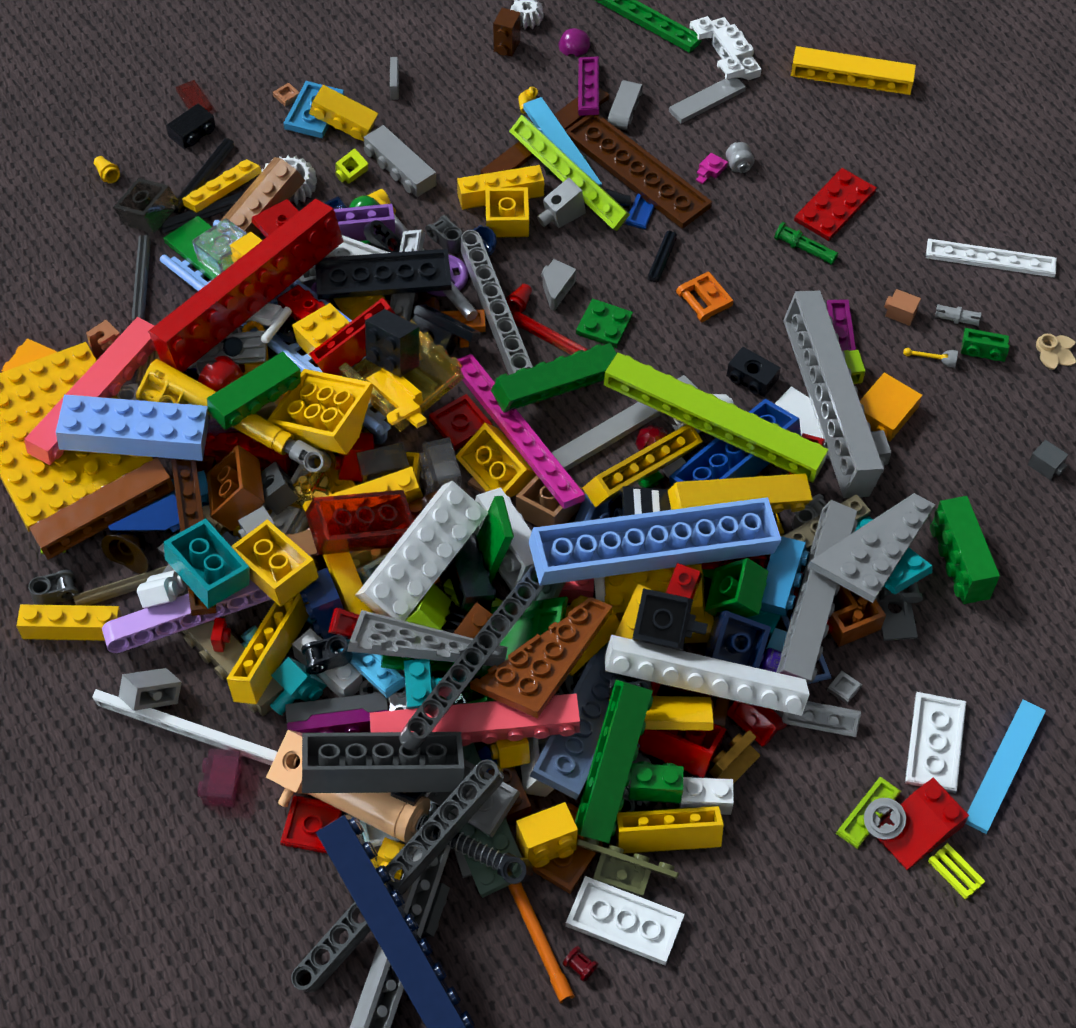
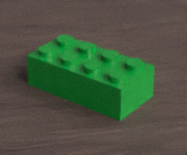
[930,496,1000,604]

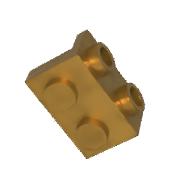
[708,730,760,784]

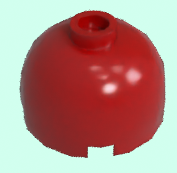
[198,355,243,392]

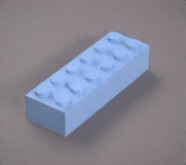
[56,394,209,461]

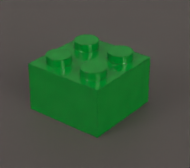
[705,558,769,618]

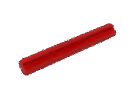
[512,311,588,355]

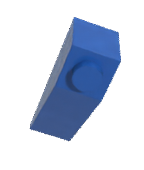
[108,494,180,532]

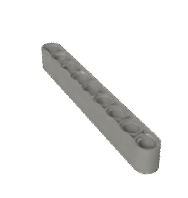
[461,230,533,375]

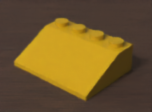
[267,369,374,455]

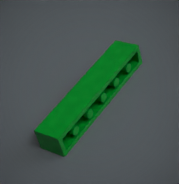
[491,343,617,413]
[575,680,653,843]

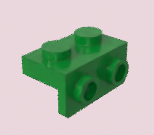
[961,328,1010,362]

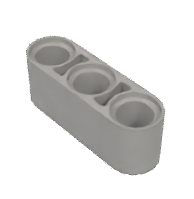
[608,80,643,131]

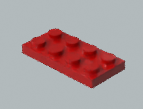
[794,168,877,241]

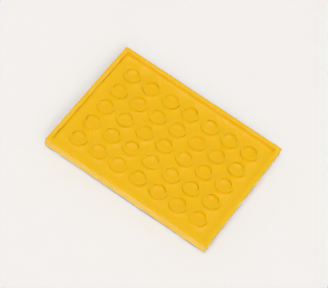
[0,342,153,532]

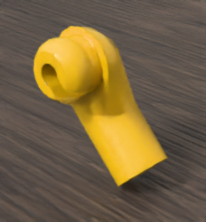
[518,87,538,113]

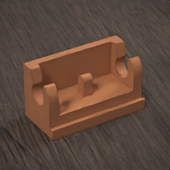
[86,320,120,360]

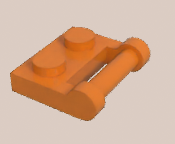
[676,271,734,323]

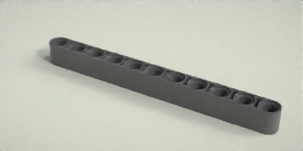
[399,563,545,750]
[291,759,504,993]

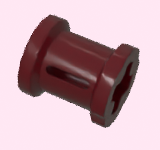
[563,946,599,982]

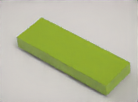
[836,777,901,849]

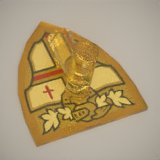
[290,470,333,510]

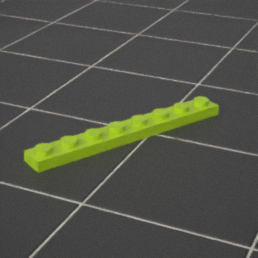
[509,115,630,231]

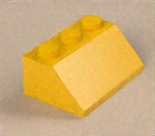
[455,423,536,497]

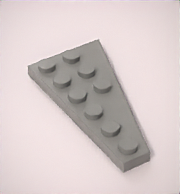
[808,493,935,603]
[347,610,508,666]

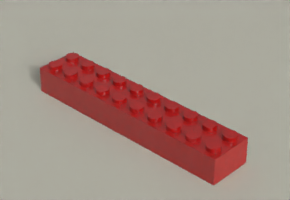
[148,199,344,372]

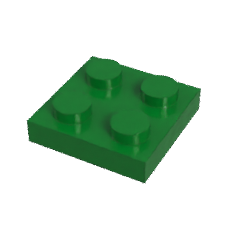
[576,298,633,348]

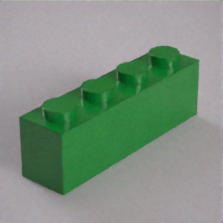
[207,352,301,430]

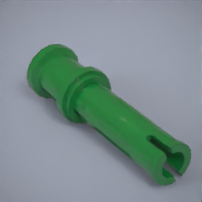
[774,222,838,265]

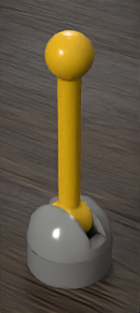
[903,348,958,368]

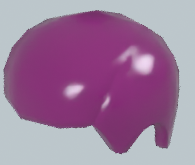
[558,28,591,57]

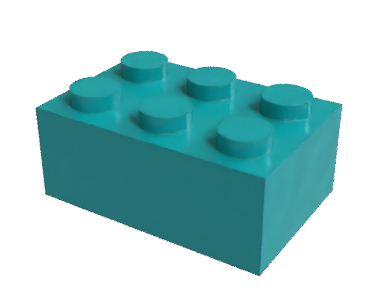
[164,518,250,609]

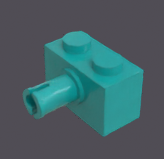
[270,657,327,716]
[404,659,458,709]

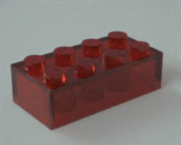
[305,490,414,555]

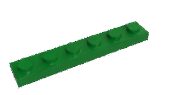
[595,0,702,53]

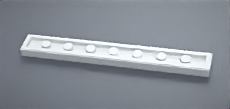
[92,689,277,765]

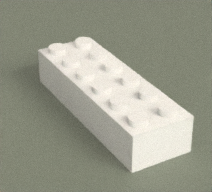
[355,481,488,621]

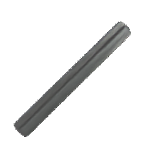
[132,235,151,322]

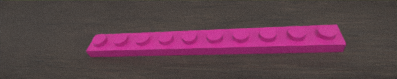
[452,354,585,509]

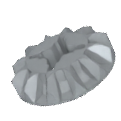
[864,798,906,840]

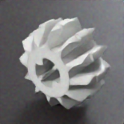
[510,0,544,30]

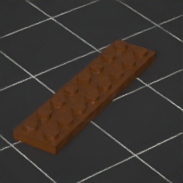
[565,115,712,229]

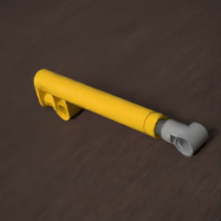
[136,359,332,472]

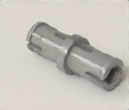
[935,304,981,326]

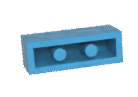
[760,536,809,617]

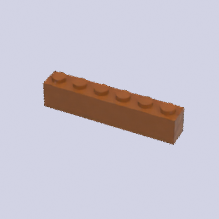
[29,458,175,560]

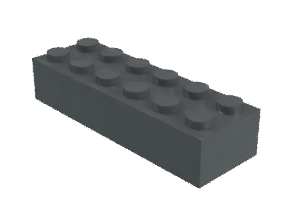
[302,732,465,793]

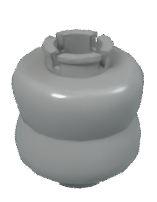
[726,142,755,173]

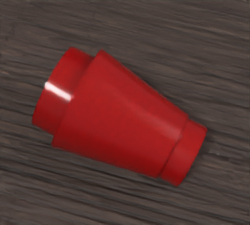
[506,284,532,314]

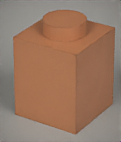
[884,289,921,326]

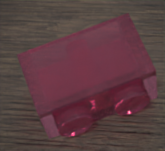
[197,748,242,808]

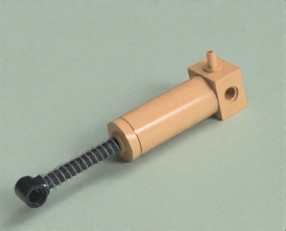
[266,730,534,884]

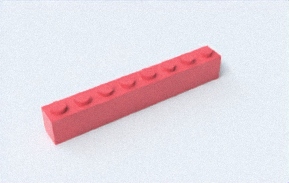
[24,317,157,465]
[370,693,580,746]

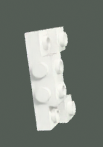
[690,16,762,80]

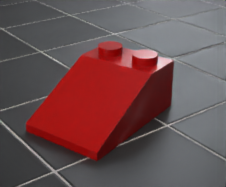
[878,777,969,870]

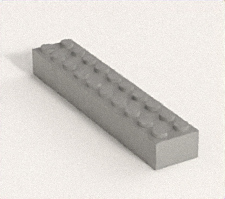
[783,291,884,498]

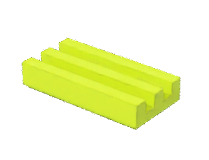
[928,843,985,900]

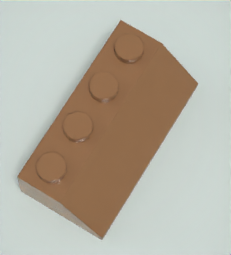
[221,157,305,237]

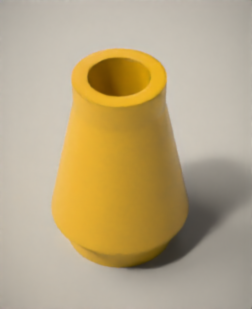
[93,156,120,183]

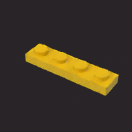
[182,159,261,213]

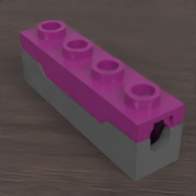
[285,692,388,733]

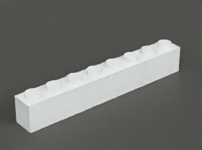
[605,635,810,716]

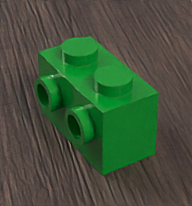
[629,761,684,803]

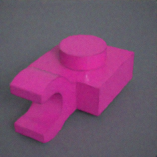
[696,153,728,185]

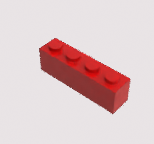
[309,298,395,376]

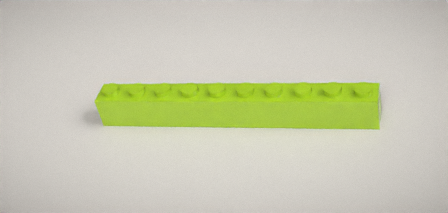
[604,352,828,483]

